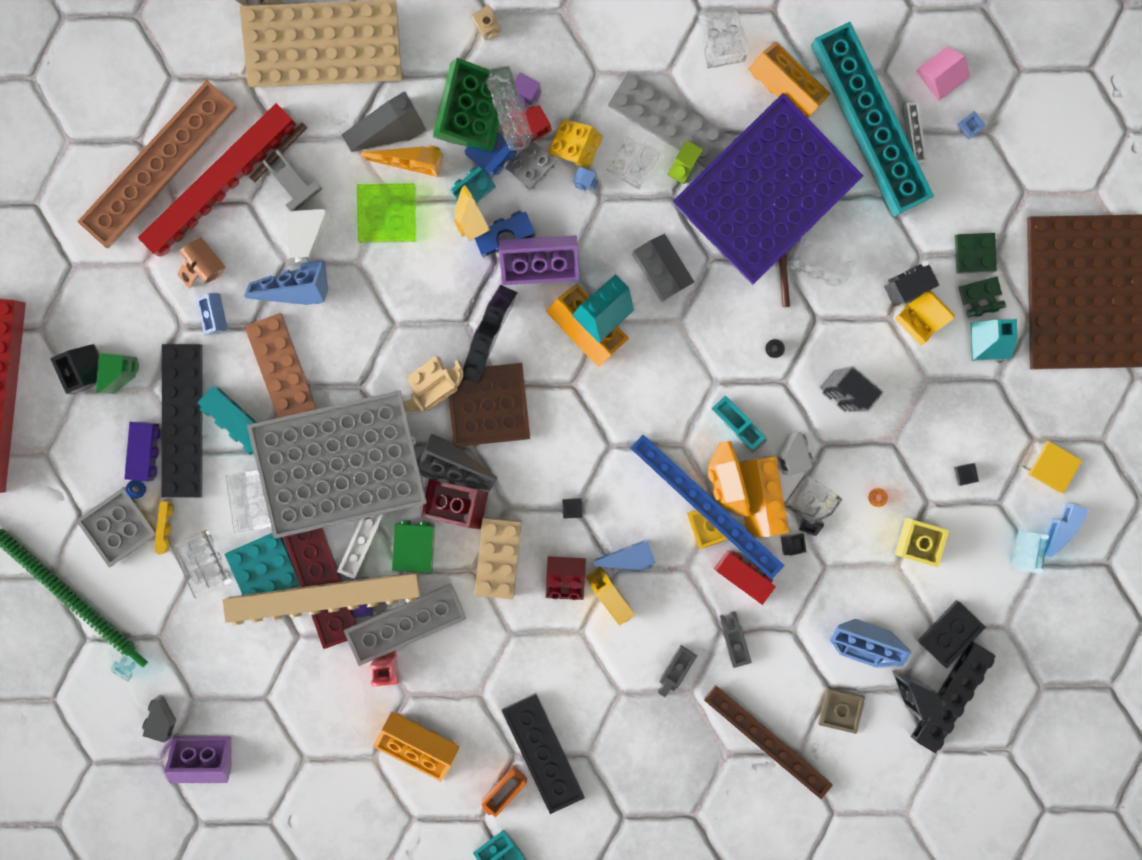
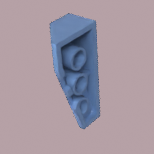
[244,260,328,305]

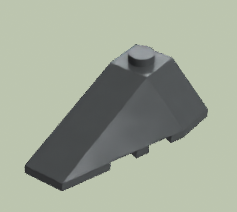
[342,91,427,152]
[417,434,497,491]

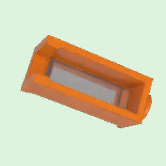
[481,765,527,818]

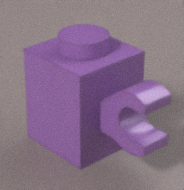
[511,72,542,114]

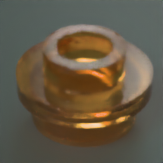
[868,488,888,507]

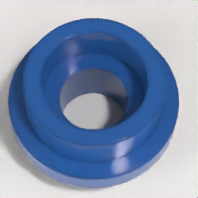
[126,480,146,499]

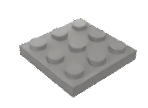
[76,487,156,568]

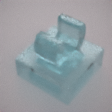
[111,656,136,682]

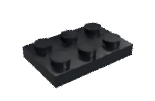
[917,600,986,669]

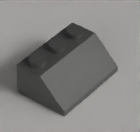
[632,233,694,302]

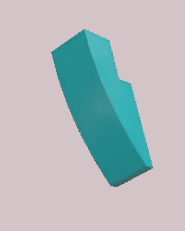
[712,395,767,453]

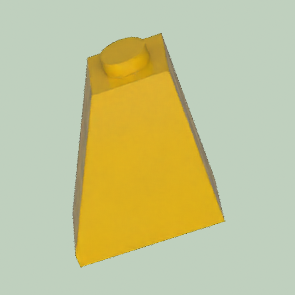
[586,567,635,626]

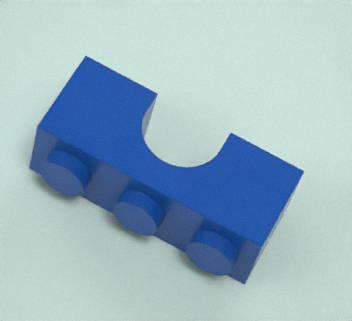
[474,211,535,257]

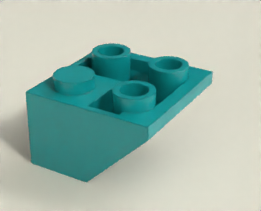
[970,319,1018,361]

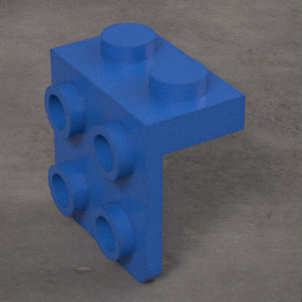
[465,132,517,178]

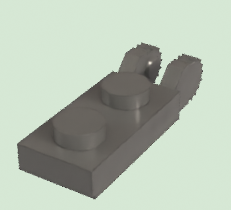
[719,611,752,668]

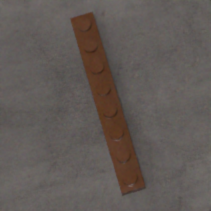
[704,685,833,799]

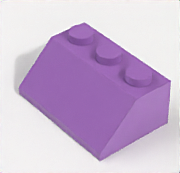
[164,737,231,783]

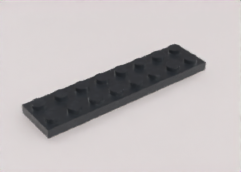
[161,344,203,498]

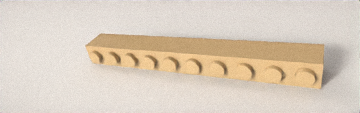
[222,572,421,625]

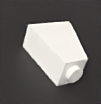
[286,209,329,263]

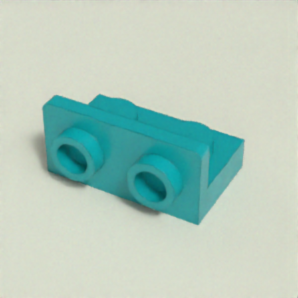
[451,166,496,203]

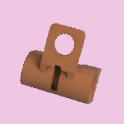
[178,237,226,288]

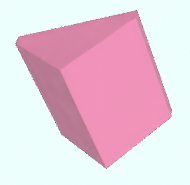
[916,47,970,101]

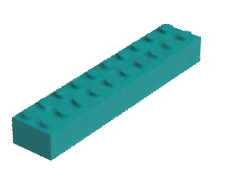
[810,22,934,217]

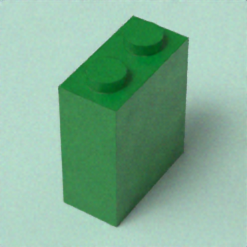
[392,520,435,573]

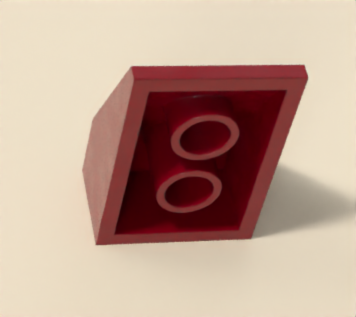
[421,479,489,530]

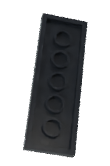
[501,693,585,814]

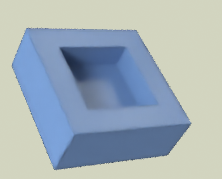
[957,111,986,139]

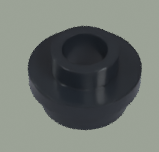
[765,339,785,358]

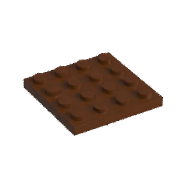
[449,363,530,447]

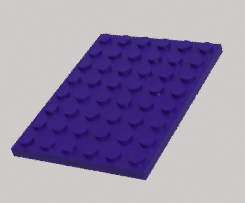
[672,93,864,285]

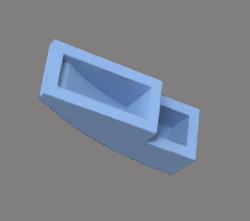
[1040,503,1089,557]

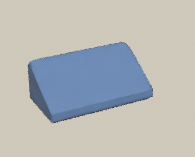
[196,293,228,335]

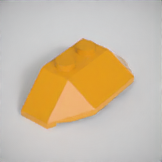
[708,441,751,516]

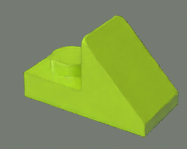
[667,140,703,184]

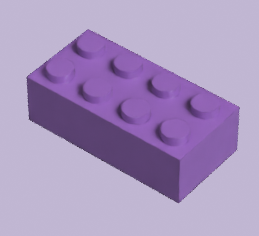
[499,235,579,285]

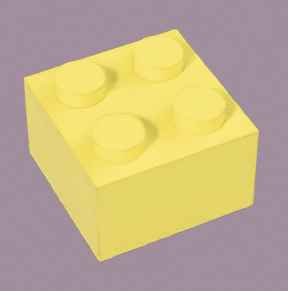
[895,518,949,567]

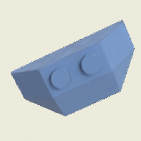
[830,619,911,668]

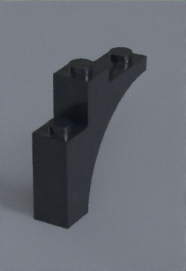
[463,285,518,382]

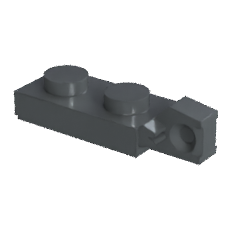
[658,645,698,697]

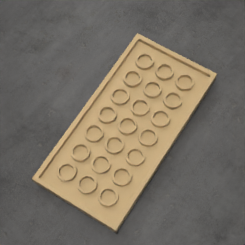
[240,0,402,87]

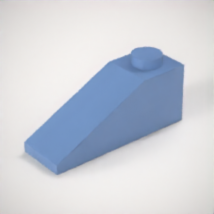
[593,540,656,571]

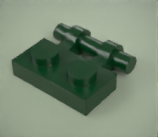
[958,276,1006,318]

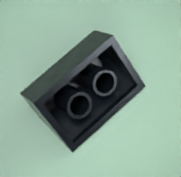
[892,670,945,721]

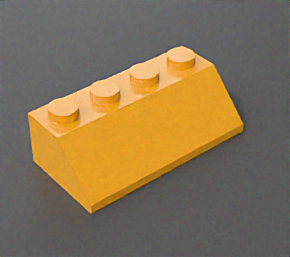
[748,42,831,118]
[546,283,629,367]
[739,456,789,537]
[373,711,460,782]

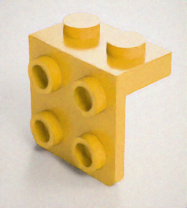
[548,119,603,170]
[895,290,955,346]

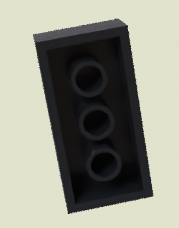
[820,366,884,412]

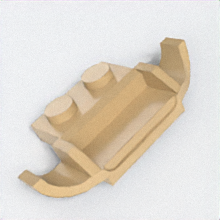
[404,356,463,412]

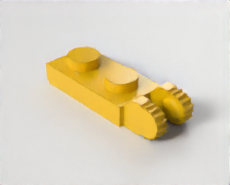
[154,499,174,555]

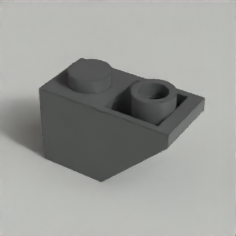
[142,695,176,743]

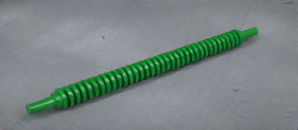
[0,529,148,668]

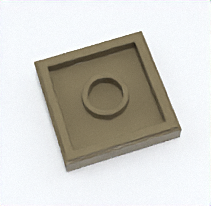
[818,687,865,734]

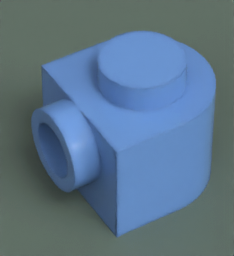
[573,167,598,191]

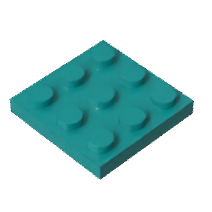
[224,532,300,595]

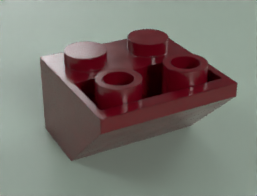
[545,556,586,600]

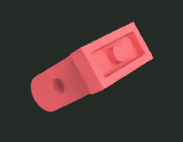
[370,650,398,686]

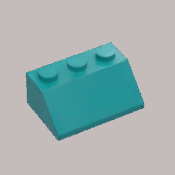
[572,274,634,343]

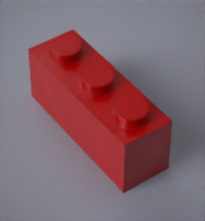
[714,551,776,605]

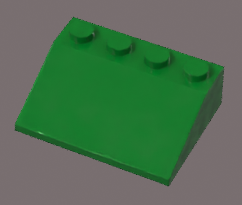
[433,58,510,152]

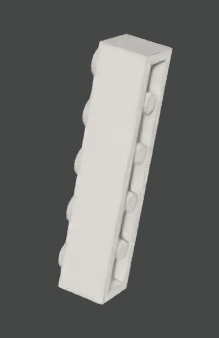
[903,102,927,164]

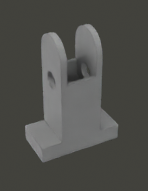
[263,150,323,211]

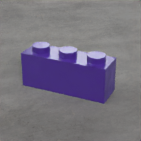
[124,422,161,482]

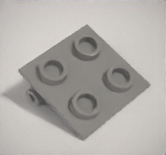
[506,142,557,190]

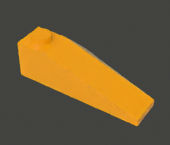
[361,145,444,177]

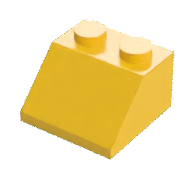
[454,185,489,241]

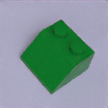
[96,353,139,394]

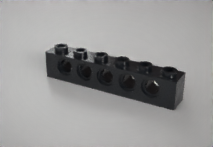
[910,642,996,754]

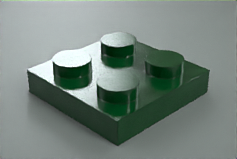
[955,233,997,273]

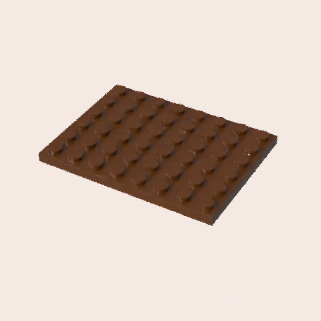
[1027,214,1142,370]

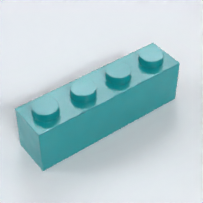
[197,386,258,455]

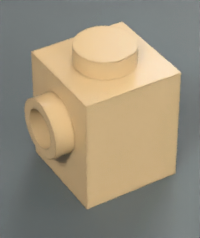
[472,5,501,41]

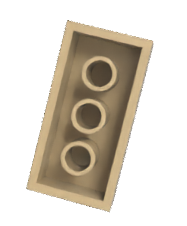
[474,517,522,600]

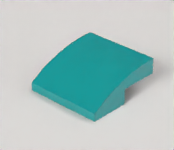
[473,830,527,860]

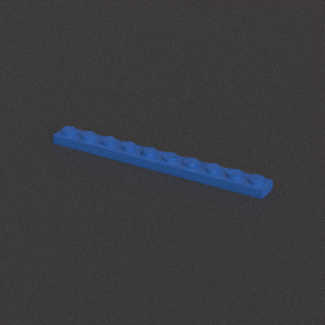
[630,435,785,579]

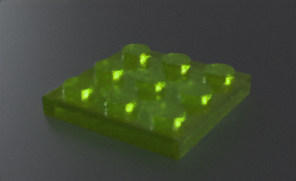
[357,183,416,243]

